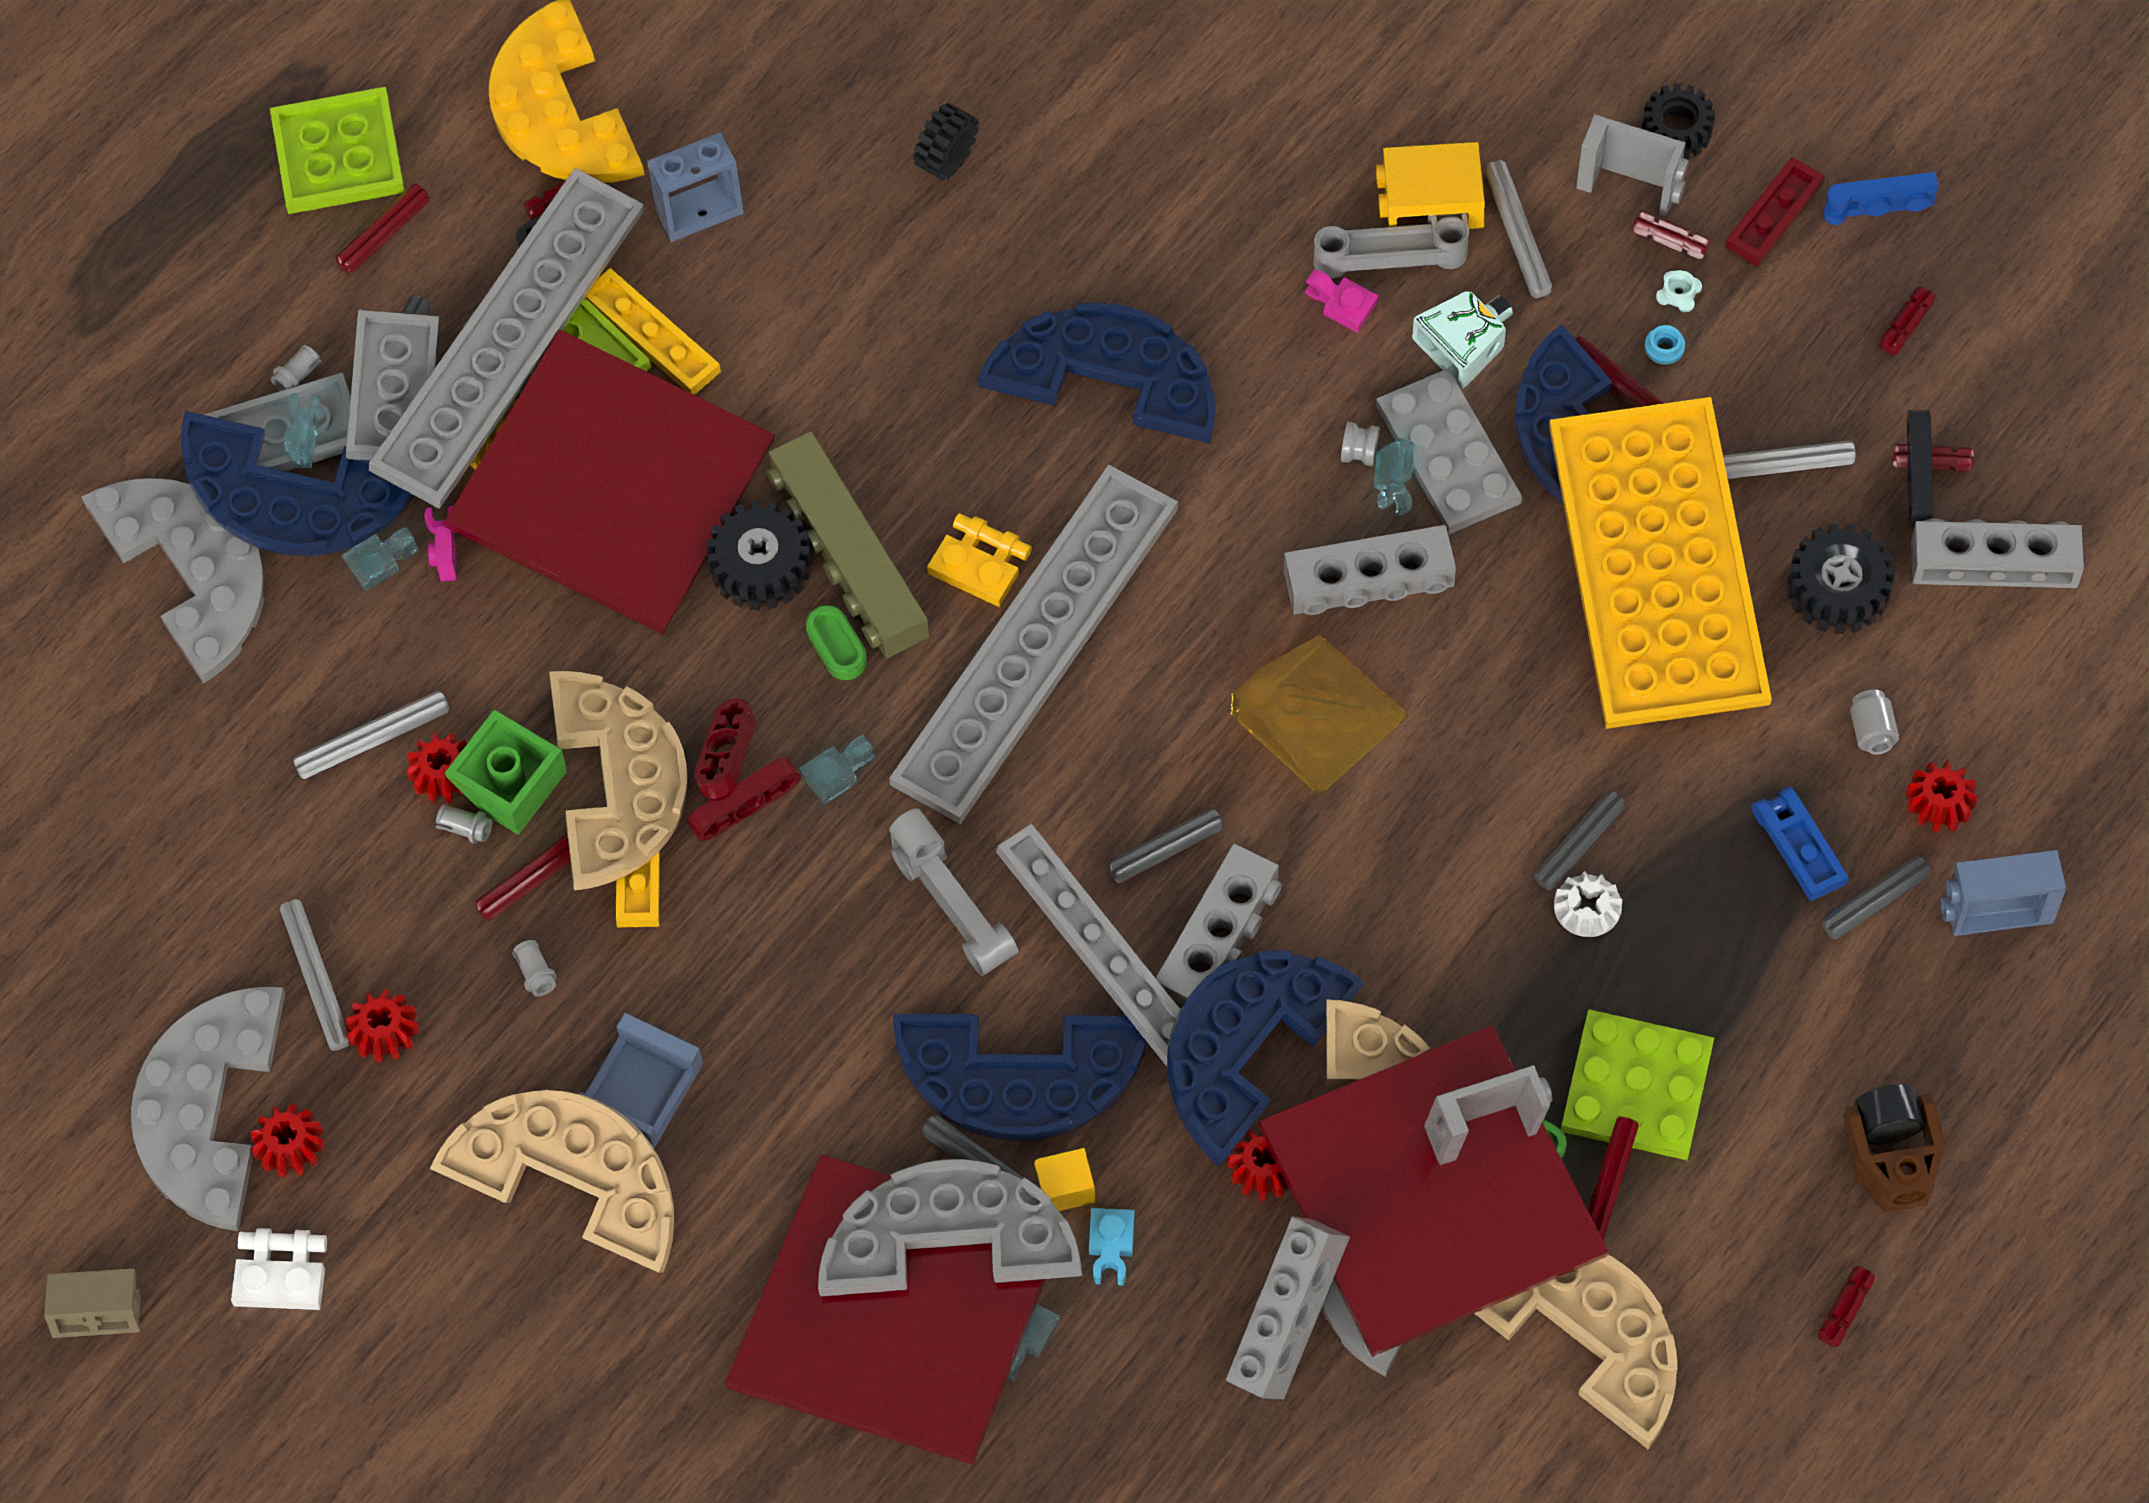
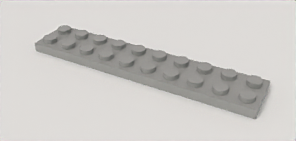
[369,168,644,509]
[889,465,1178,825]

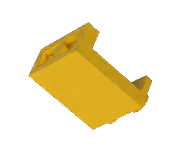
[1376,142,1484,229]

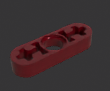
[694,698,756,799]
[687,757,801,841]

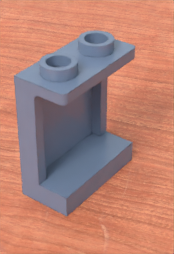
[578,1013,703,1148]

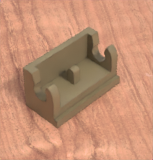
[44,1268,140,1338]

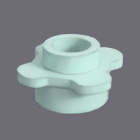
[1656,270,1702,312]

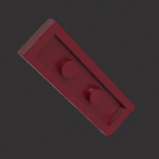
[1725,157,1825,267]

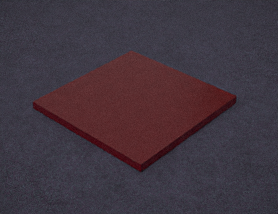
[445,329,775,634]
[1258,1025,1609,1357]
[725,1155,1046,1465]

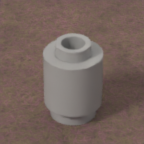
[1850,690,1899,755]

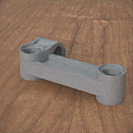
[1313,213,1469,278]
[889,808,1018,976]

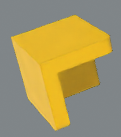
[1035,1148,1095,1211]

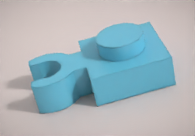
[1089,1208,1135,1285]

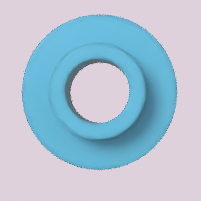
[1645,325,1685,365]

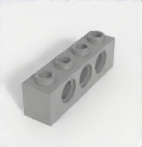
[1911,518,2084,588]
[1284,525,1456,615]
[1155,844,1282,1008]
[1226,1217,1350,1400]

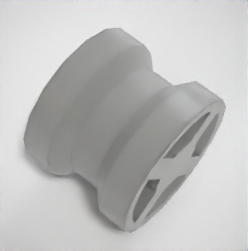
[1341,422,1380,467]

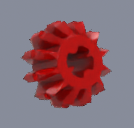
[406,731,468,803]
[1905,760,1978,833]
[345,988,419,1064]
[250,1103,325,1178]
[1228,1129,1288,1202]

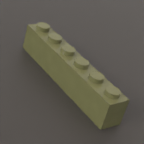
[766,431,929,659]

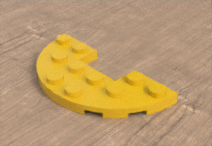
[489,0,645,183]

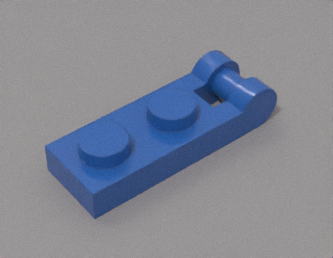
[1823,172,1939,225]
[1751,786,1849,902]

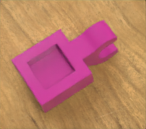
[1305,269,1379,333]
[424,506,457,581]

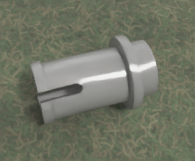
[271,345,322,391]
[436,803,492,844]
[512,940,557,996]

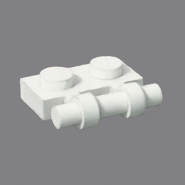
[231,1228,327,1310]

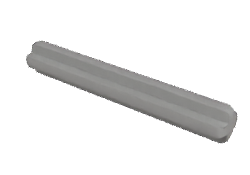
[1485,160,1552,299]
[1723,440,1856,479]
[293,691,449,779]
[280,899,350,1051]

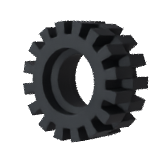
[1642,84,1715,159]
[913,103,979,180]

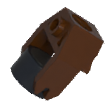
[1843,1085,1945,1212]

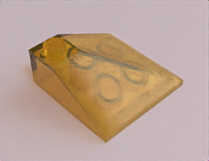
[1232,634,1408,796]

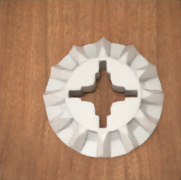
[1554,871,1622,937]

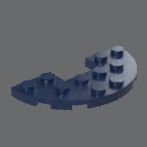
[978,303,1215,444]
[1515,324,1612,504]
[181,411,414,556]
[1167,950,1365,1166]
[893,1014,1147,1141]

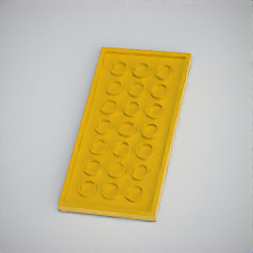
[1549,397,1772,729]

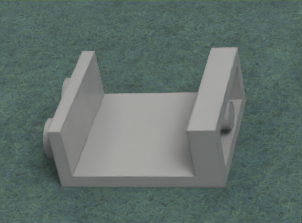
[1576,114,1689,217]
[1424,1065,1552,1165]

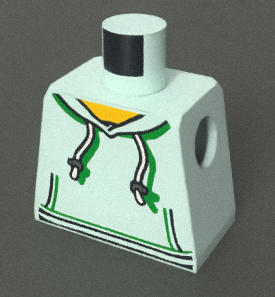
[1412,291,1513,389]

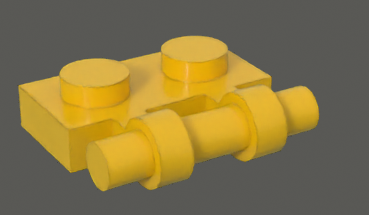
[927,513,1032,607]

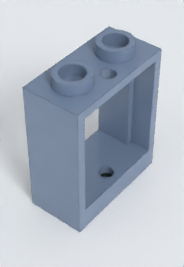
[647,132,744,242]
[1941,850,2066,936]

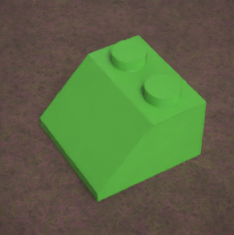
[445,710,567,835]

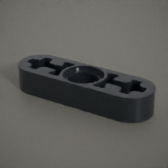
[1906,410,1933,528]

